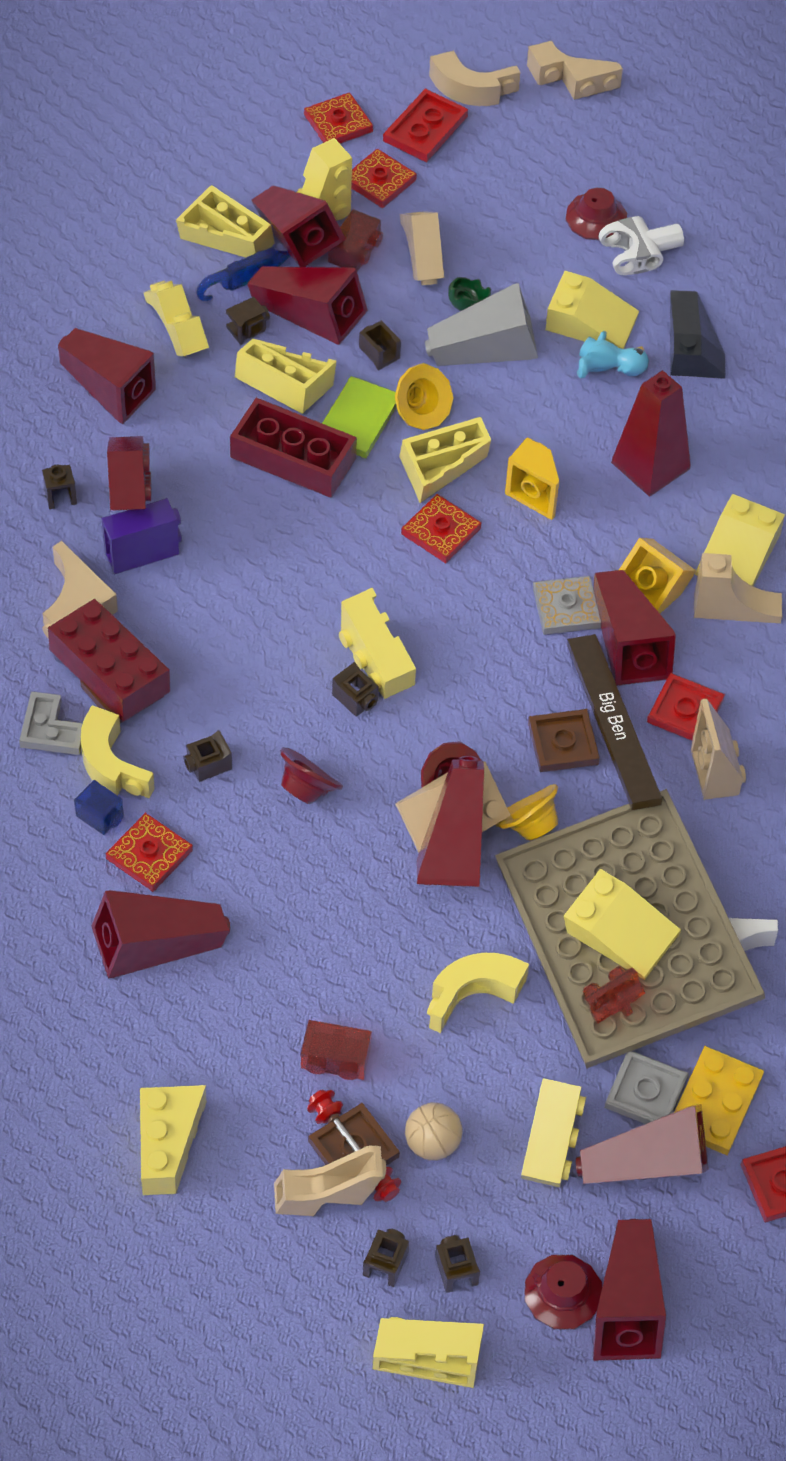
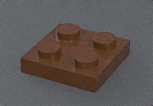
[528,709,600,773]

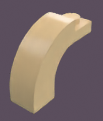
[429,50,520,106]

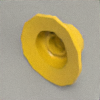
[395,363,454,430]
[495,784,558,840]

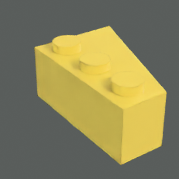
[297,138,352,221]
[176,185,275,261]
[235,339,337,414]
[399,417,491,503]
[339,588,416,699]
[521,1078,586,1188]
[140,1085,207,1195]
[372,1317,484,1388]

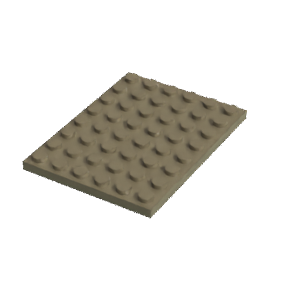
[495,789,765,1069]

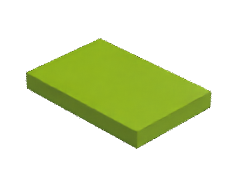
[322,376,397,458]

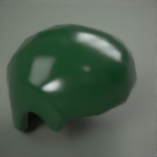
[448,277,491,311]

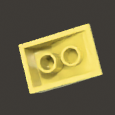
[545,271,639,349]
[695,494,785,586]
[564,869,681,980]

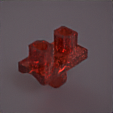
[583,966,645,1024]

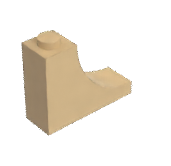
[400,211,444,285]
[42,541,118,638]
[694,553,782,623]

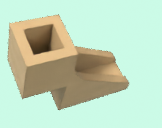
[527,40,623,100]
[274,1146,386,1216]

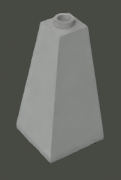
[425,283,538,366]

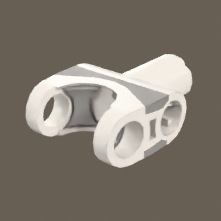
[599,216,684,275]

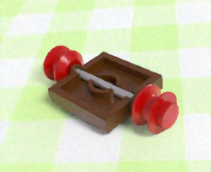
[307,1090,401,1202]

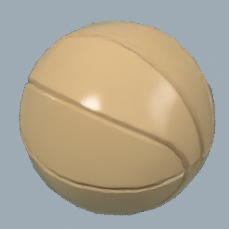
[405,1102,463,1161]

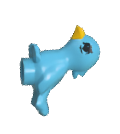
[577,331,649,378]

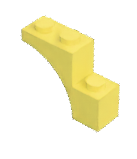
[143,280,209,356]

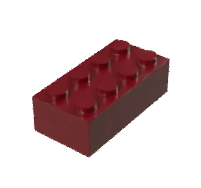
[230,397,357,498]
[107,436,152,510]
[48,598,170,722]

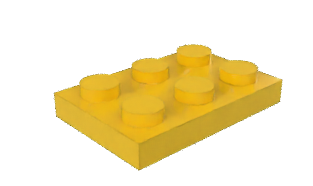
[674,1046,764,1156]

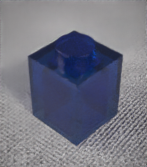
[74,780,124,835]

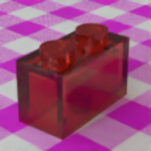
[328,209,383,272]
[301,1020,372,1080]

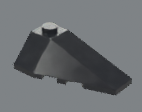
[670,290,726,379]

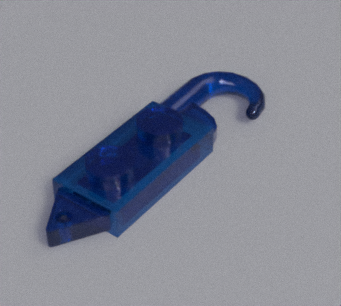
[196,247,291,301]

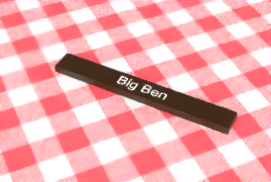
[567,634,662,810]

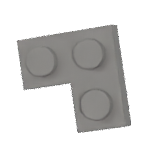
[19,691,83,755]

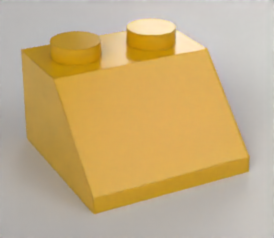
[505,437,559,520]
[619,538,696,613]

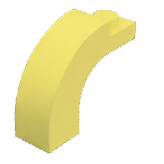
[81,705,155,798]
[427,953,529,1033]

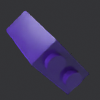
[101,498,182,575]

